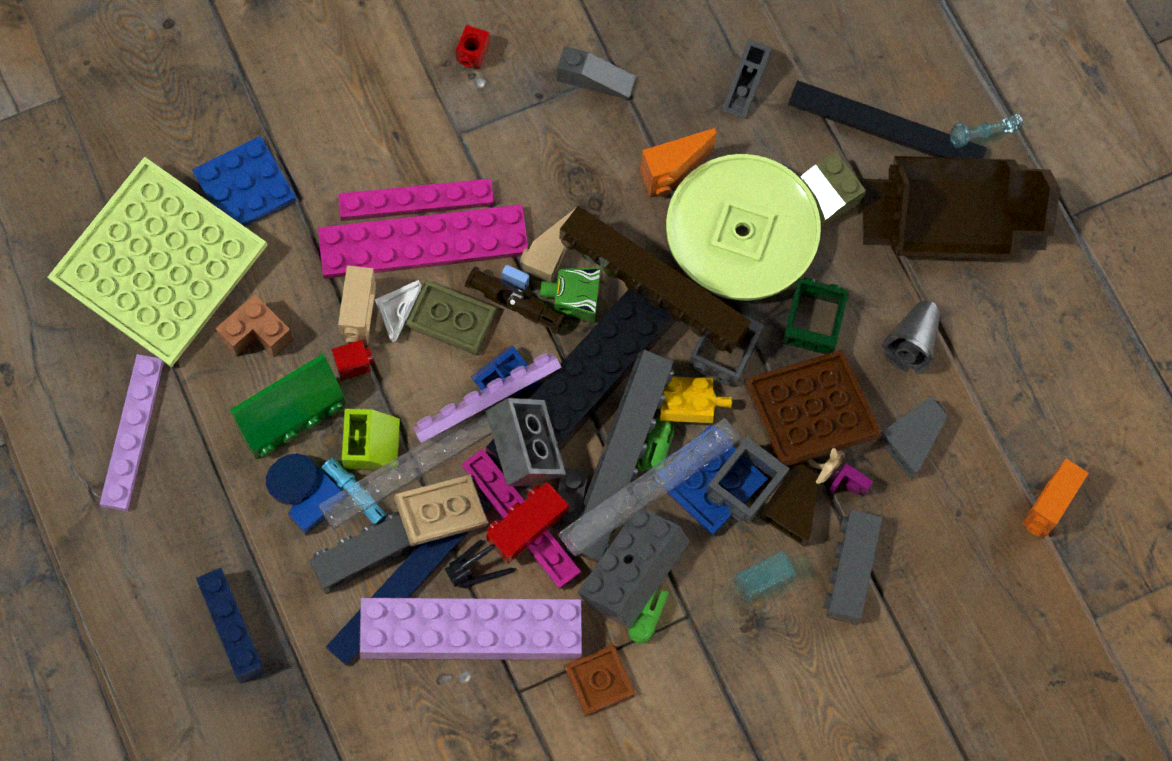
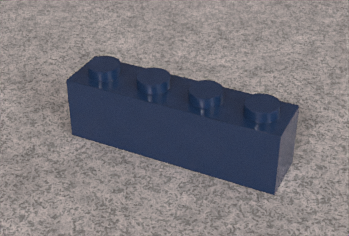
[196,568,265,683]

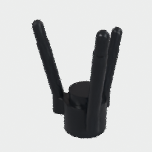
[445,540,515,589]

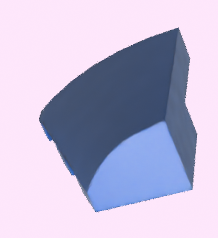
[471,345,542,396]
[288,463,346,536]

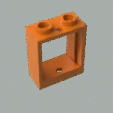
[1022,459,1089,538]

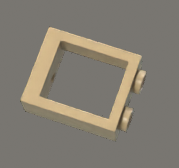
[338,266,376,345]

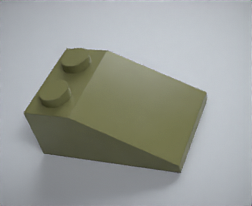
[799,152,866,228]

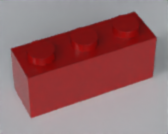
[486,482,569,564]

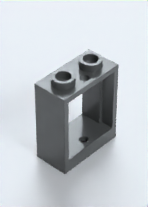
[689,315,764,386]
[706,437,789,524]

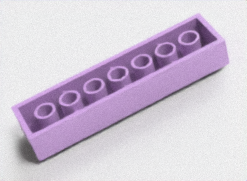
[360,598,582,660]

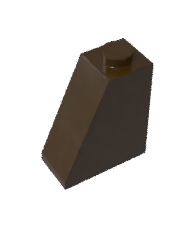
[760,462,819,547]

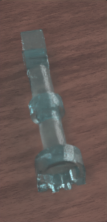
[950,114,1024,148]

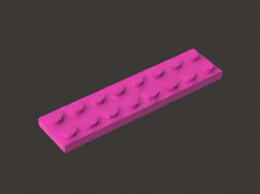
[318,204,528,279]

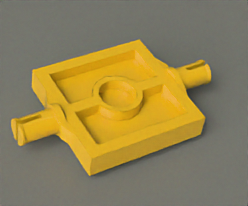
[659,376,732,423]

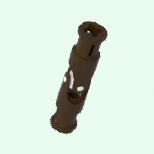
[465,266,567,334]

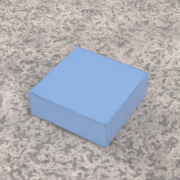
[502,265,529,292]

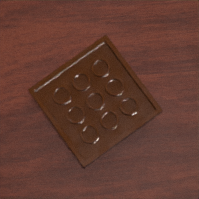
[744,350,882,466]

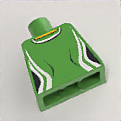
[540,267,601,323]

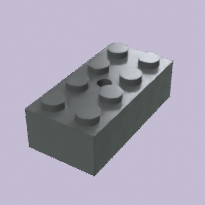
[577,506,690,629]

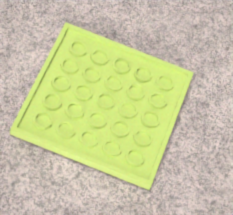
[48,157,268,368]

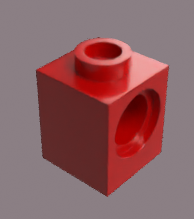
[456,24,490,69]
[332,340,374,381]

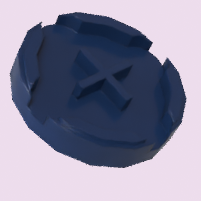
[266,453,319,505]

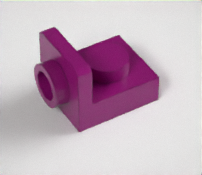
[829,463,873,496]

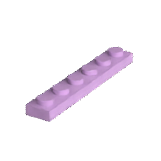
[413,353,561,443]
[100,354,164,512]

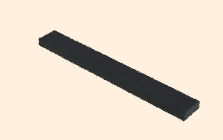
[788,80,987,158]

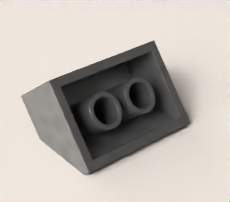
[486,398,566,486]

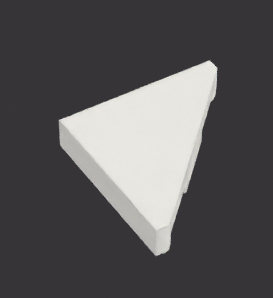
[375,280,422,343]

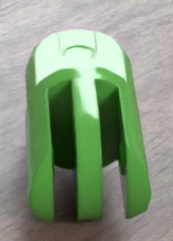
[636,417,674,473]
[628,588,669,643]

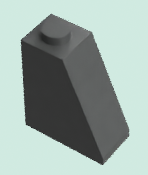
[878,396,948,480]

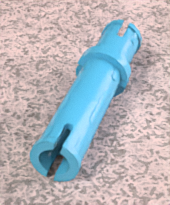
[322,457,387,525]

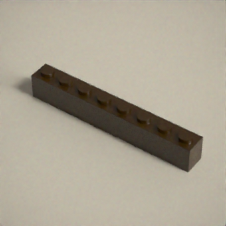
[559,206,751,354]

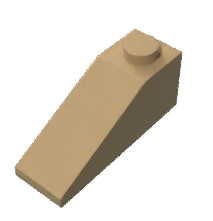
[520,208,576,282]

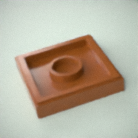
[564,644,636,717]

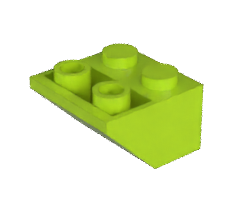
[342,409,400,471]

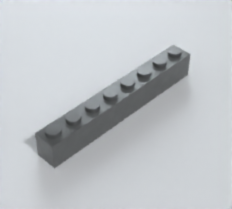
[566,350,674,562]

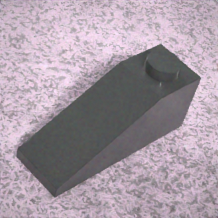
[722,39,774,119]
[557,46,636,100]

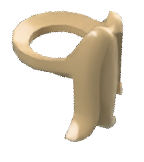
[807,448,845,484]

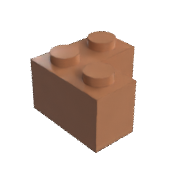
[215,294,293,357]

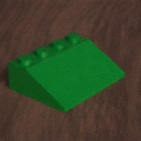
[230,353,346,459]

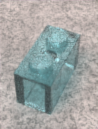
[733,550,796,605]

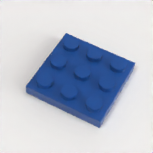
[192,136,297,227]
[655,425,768,536]

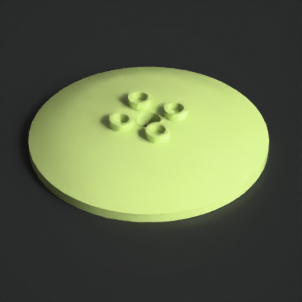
[666,154,821,300]

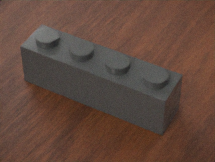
[823,509,883,625]
[309,511,420,594]

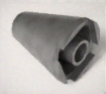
[881,301,940,373]

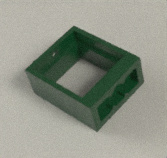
[782,278,849,354]

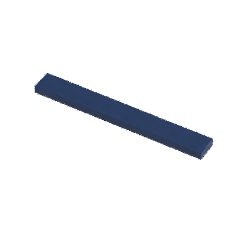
[326,494,491,666]

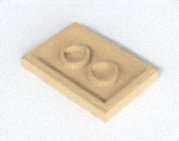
[394,474,488,546]

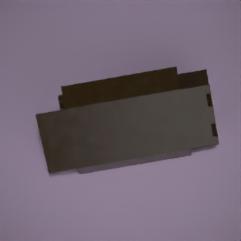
[862,156,1060,259]

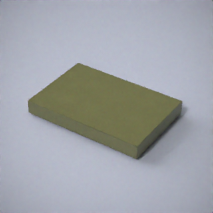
[405,279,497,356]

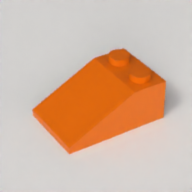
[640,128,717,197]

